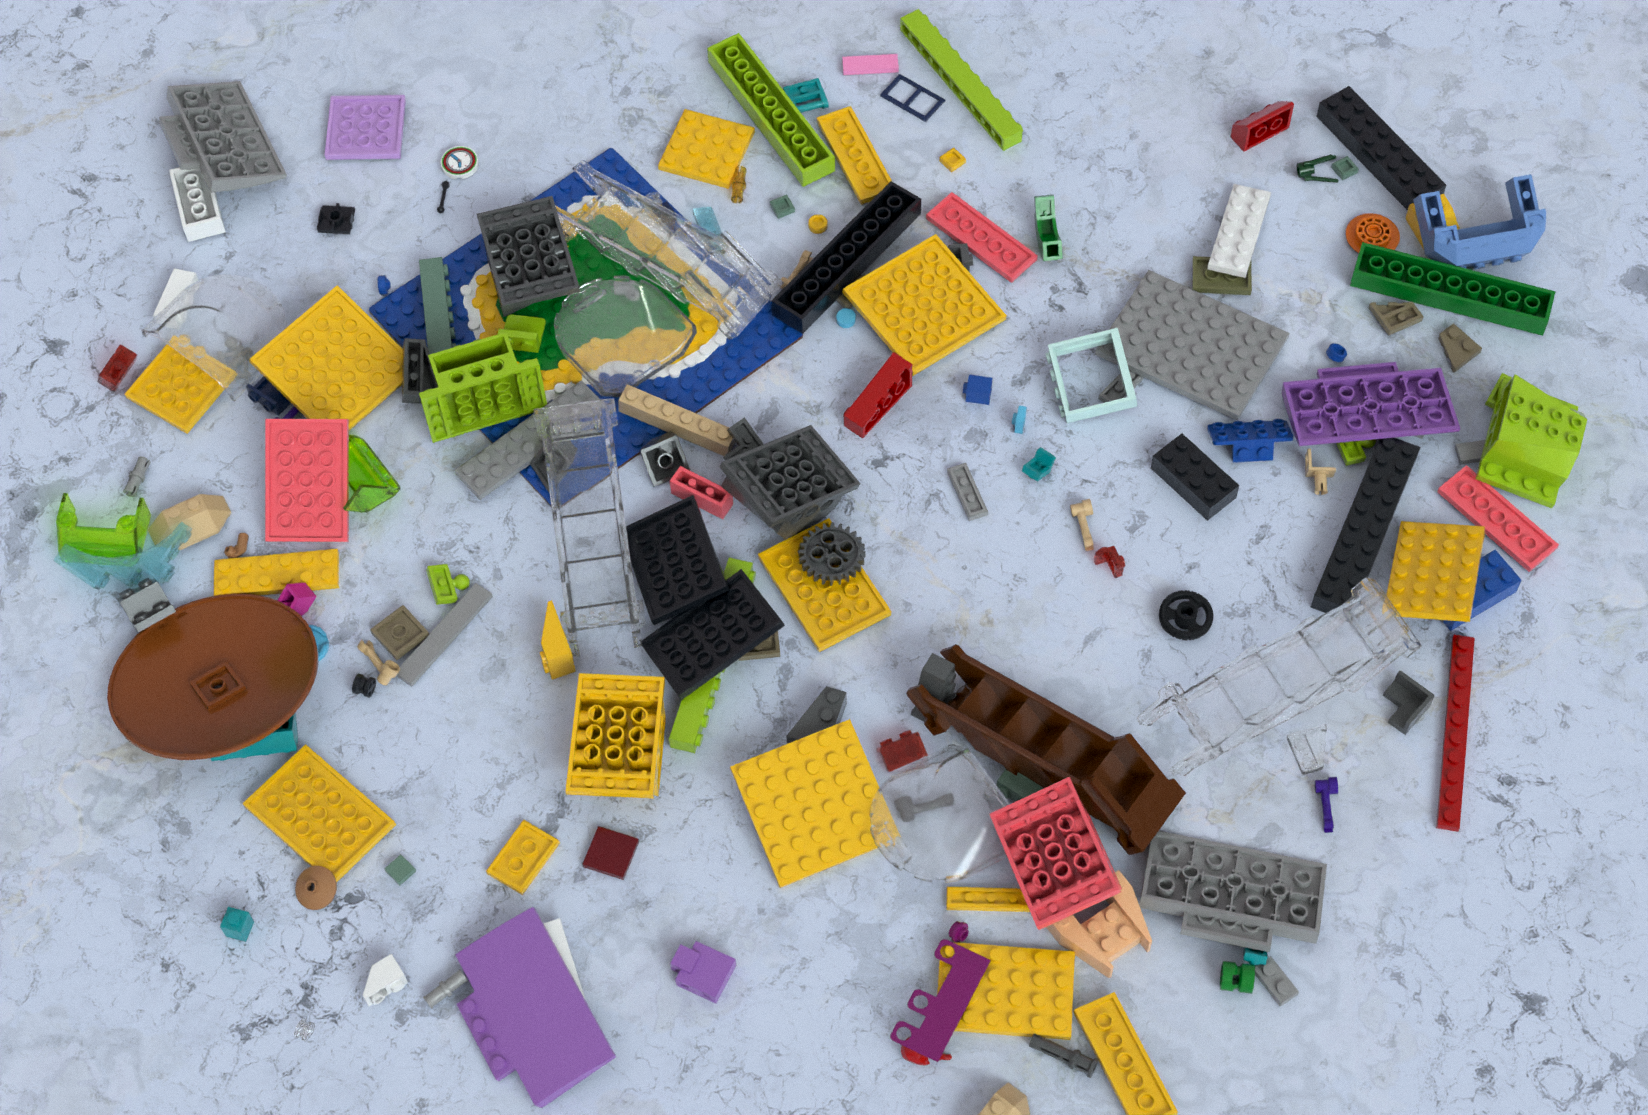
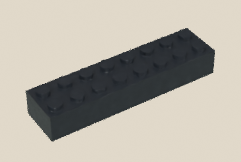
[1316,86,1446,211]

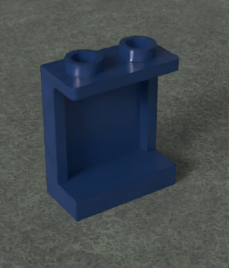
[246,376,291,416]

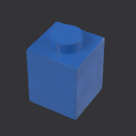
[962,375,993,405]

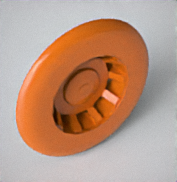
[1346,213,1400,253]

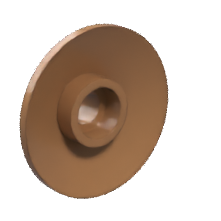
[295,866,337,910]

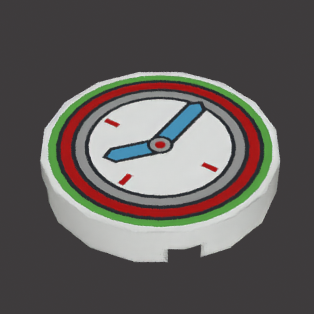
[441,146,479,179]

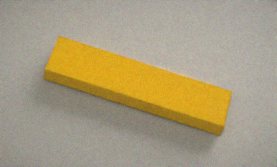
[946,887,1030,912]

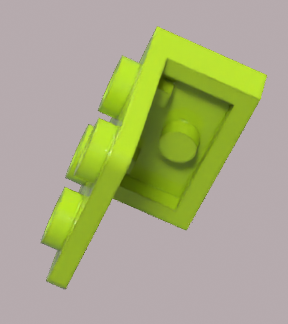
[497,314,546,353]

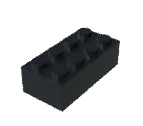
[1151,433,1239,521]

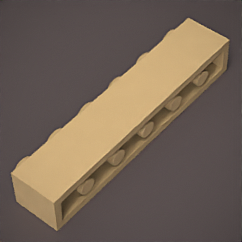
[618,384,735,456]

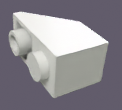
[363,954,408,1006]

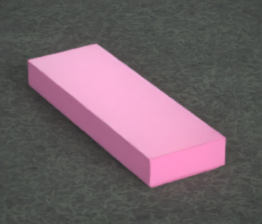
[842,54,899,75]

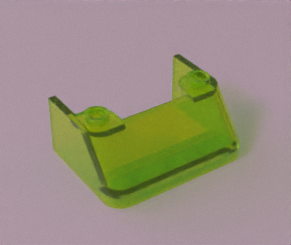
[343,435,400,513]
[56,493,151,567]

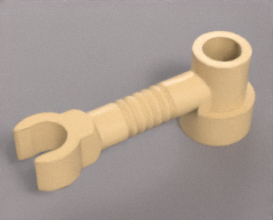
[779,250,813,289]
[1070,499,1094,551]
[357,640,400,685]

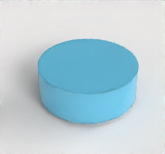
[836,308,856,328]

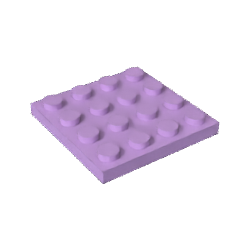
[325,95,406,160]

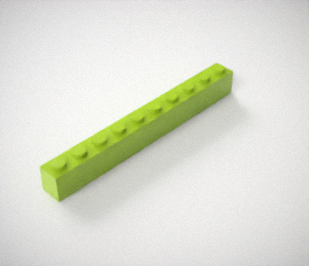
[900,9,1023,151]
[669,557,756,753]

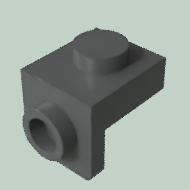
[948,243,973,273]

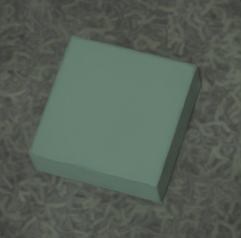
[1331,156,1359,180]
[770,194,795,219]
[384,855,416,886]

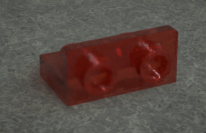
[876,730,928,772]

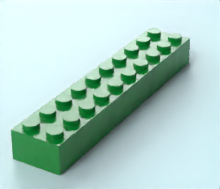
[1350,242,1556,336]

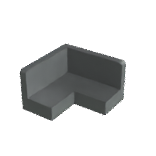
[723,417,764,460]
[1383,671,1435,735]

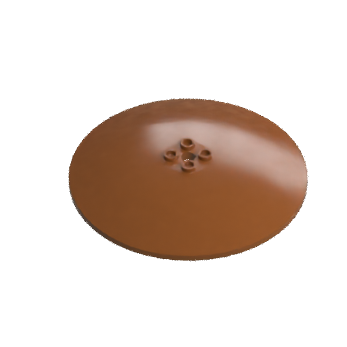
[107,594,319,760]

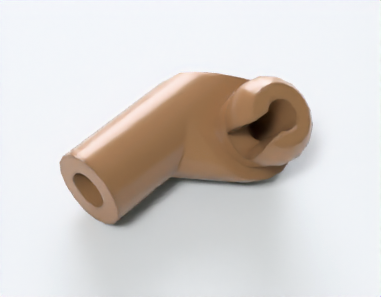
[224,533,249,558]

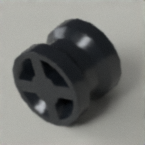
[352,673,376,698]

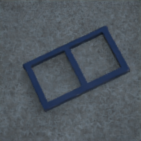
[881,74,945,122]

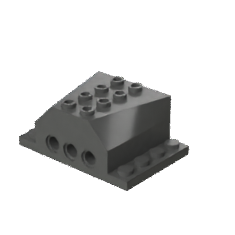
[477,196,580,317]
[719,425,861,539]

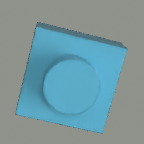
[1012,405,1027,434]

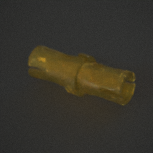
[731,166,747,203]

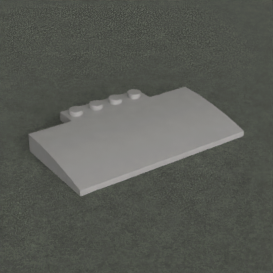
[159,81,286,193]
[1139,831,1327,952]

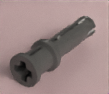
[1029,1033,1099,1078]

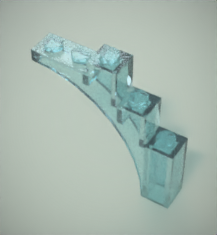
[53,522,192,590]

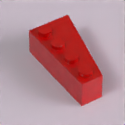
[843,352,913,439]

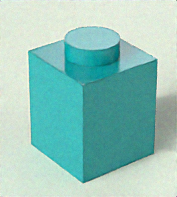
[220,907,254,942]

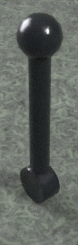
[437,181,450,214]

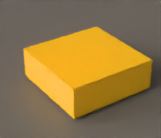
[939,147,966,172]

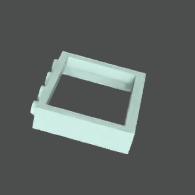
[1045,328,1137,423]

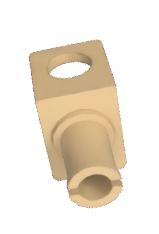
[1305,449,1336,495]

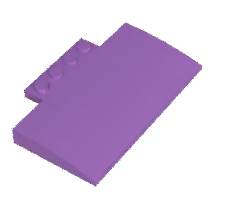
[1281,362,1460,446]
[455,907,616,1108]

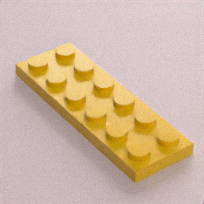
[817,106,892,205]
[214,549,339,596]
[1074,992,1178,1115]

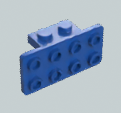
[1207,419,1294,463]

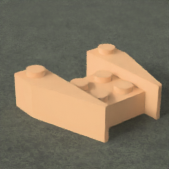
[1046,870,1152,978]

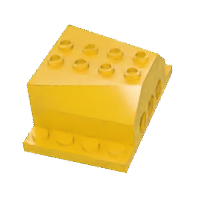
[565,673,666,799]

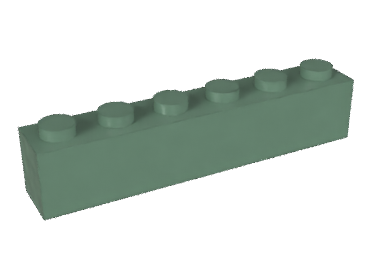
[419,257,456,354]

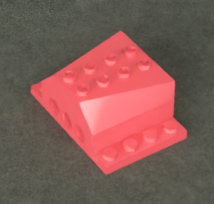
[989,777,1122,930]

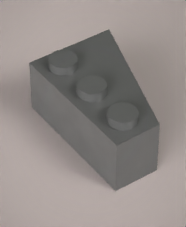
[402,338,437,404]
[911,653,956,722]
[786,686,847,744]

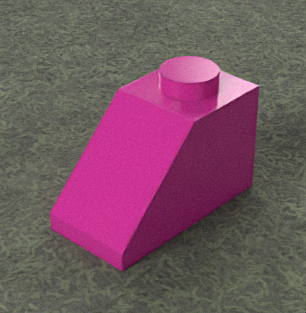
[277,583,317,616]

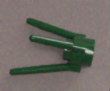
[1297,154,1339,183]

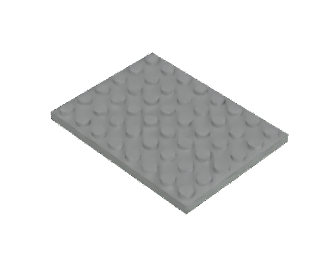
[1095,270,1289,420]

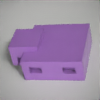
[670,941,736,1004]

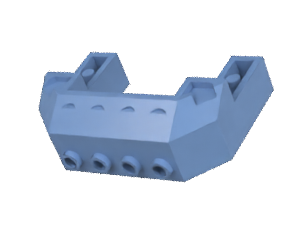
[1413,174,1546,270]

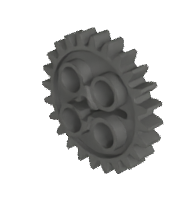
[798,522,866,586]

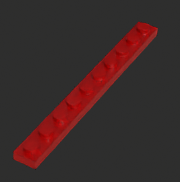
[1436,634,1475,832]

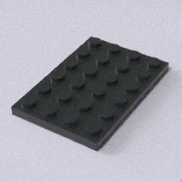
[619,495,730,625]
[639,569,785,700]

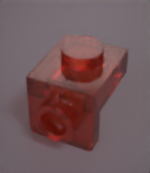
[1094,546,1125,578]

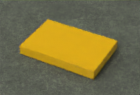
[486,819,560,895]

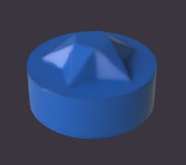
[377,275,391,295]
[1326,343,1347,362]

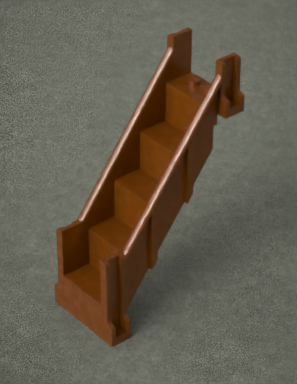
[906,644,1186,855]

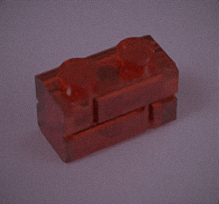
[97,344,137,392]

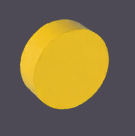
[808,214,828,234]

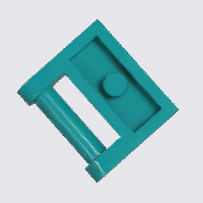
[783,78,829,113]

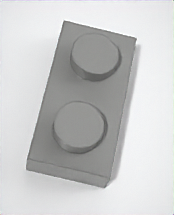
[1255,957,1299,1006]

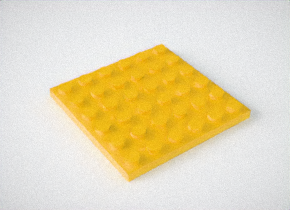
[842,234,1007,376]
[249,285,403,431]
[730,719,901,888]

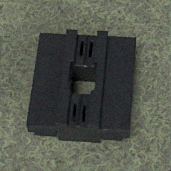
[317,203,355,234]

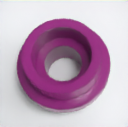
[949,921,969,943]

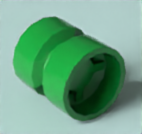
[1220,961,1255,994]

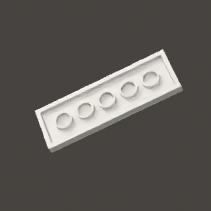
[1208,184,1271,278]

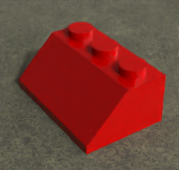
[1230,101,1294,152]

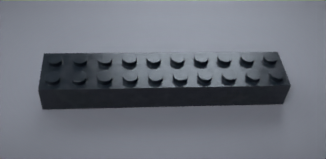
[771,181,922,334]
[1311,438,1420,622]

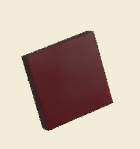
[582,826,639,880]

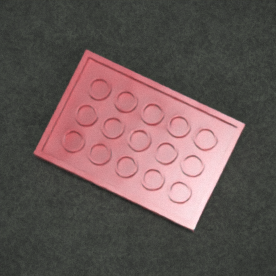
[265,419,349,542]

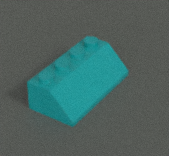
[210,712,298,761]

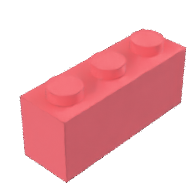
[670,466,734,519]

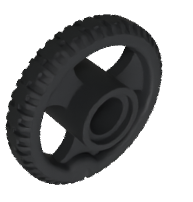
[1159,590,1213,640]

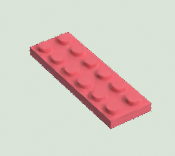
[926,192,1038,283]
[1437,465,1559,572]

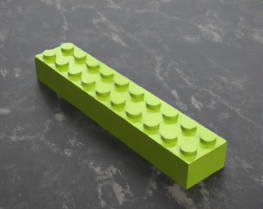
[707,33,835,187]

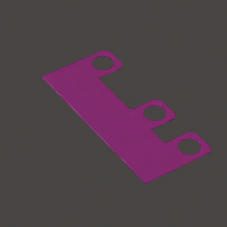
[890,939,991,1062]

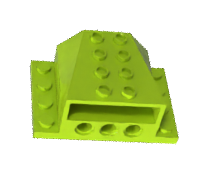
[419,332,547,443]
[1475,374,1587,508]

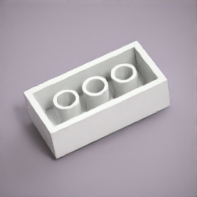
[169,167,226,242]

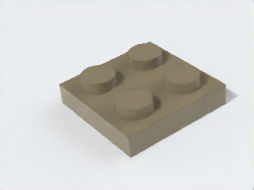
[370,605,429,661]

